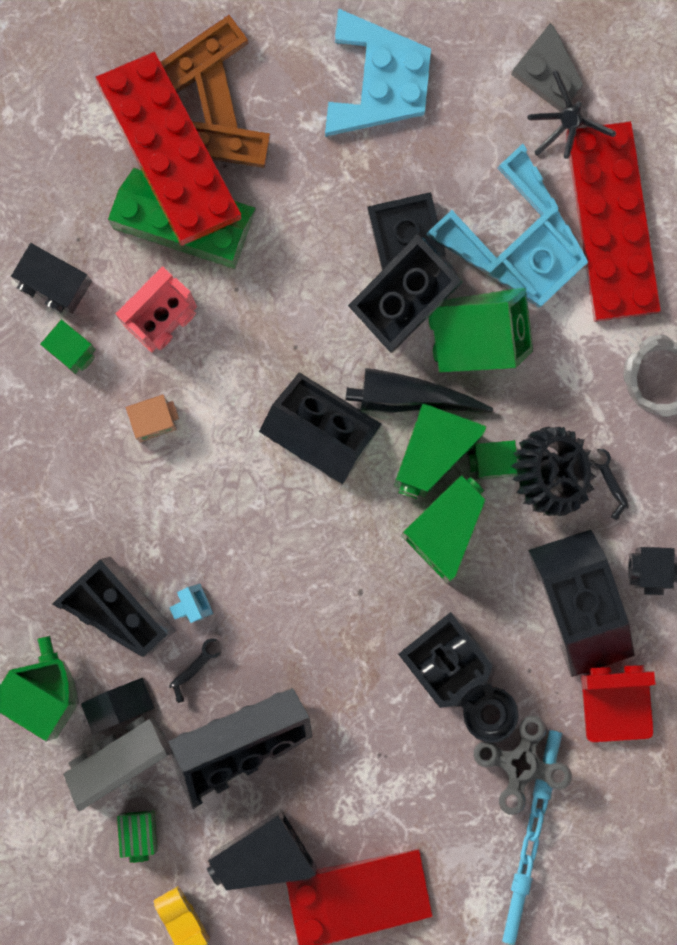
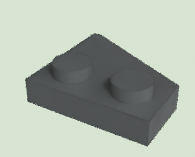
[511,23,583,112]

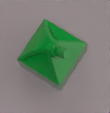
[0,636,79,742]

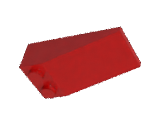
[286,849,433,945]

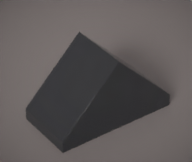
[80,677,155,734]

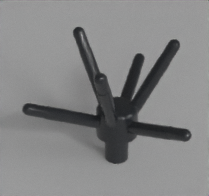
[527,70,616,159]

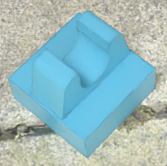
[169,584,214,623]

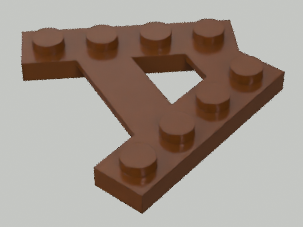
[161,14,270,168]

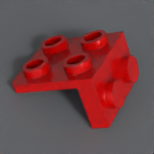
[581,665,656,742]

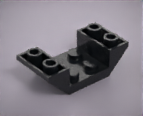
[528,529,635,677]

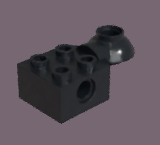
[398,612,519,743]

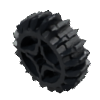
[511,426,597,517]

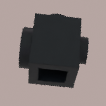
[628,547,677,595]

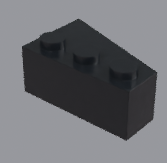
[52,556,177,657]

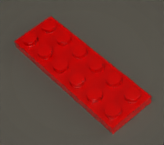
[95,51,241,246]
[566,121,661,322]

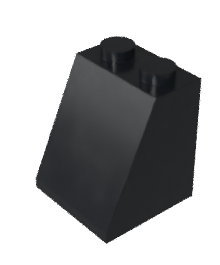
[207,809,317,891]

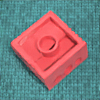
[115,266,197,353]

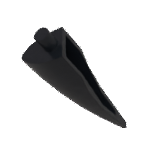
[345,368,493,414]

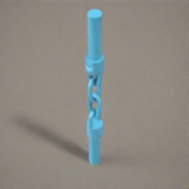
[502,730,562,945]

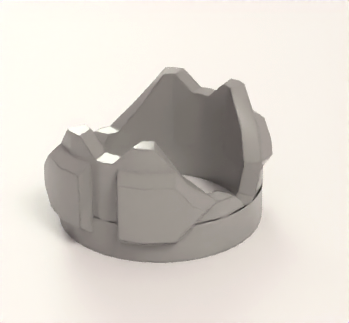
[623,335,677,417]

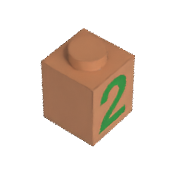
[125,394,179,442]

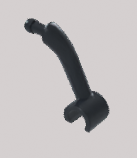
[589,449,629,521]
[169,638,222,703]

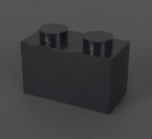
[11,242,92,314]

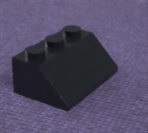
[348,235,463,353]
[259,372,382,484]

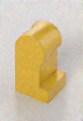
[154,886,210,945]

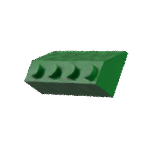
[108,168,256,269]

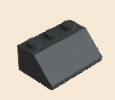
[63,716,171,812]

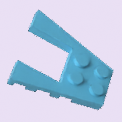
[427,144,588,308]

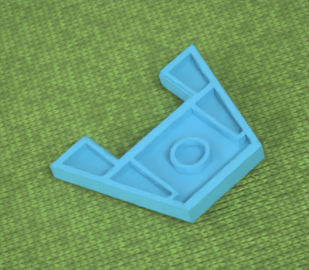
[325,8,431,137]

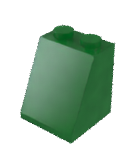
[428,288,533,372]
[394,404,487,500]
[401,475,485,584]

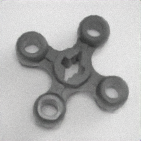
[473,716,572,815]

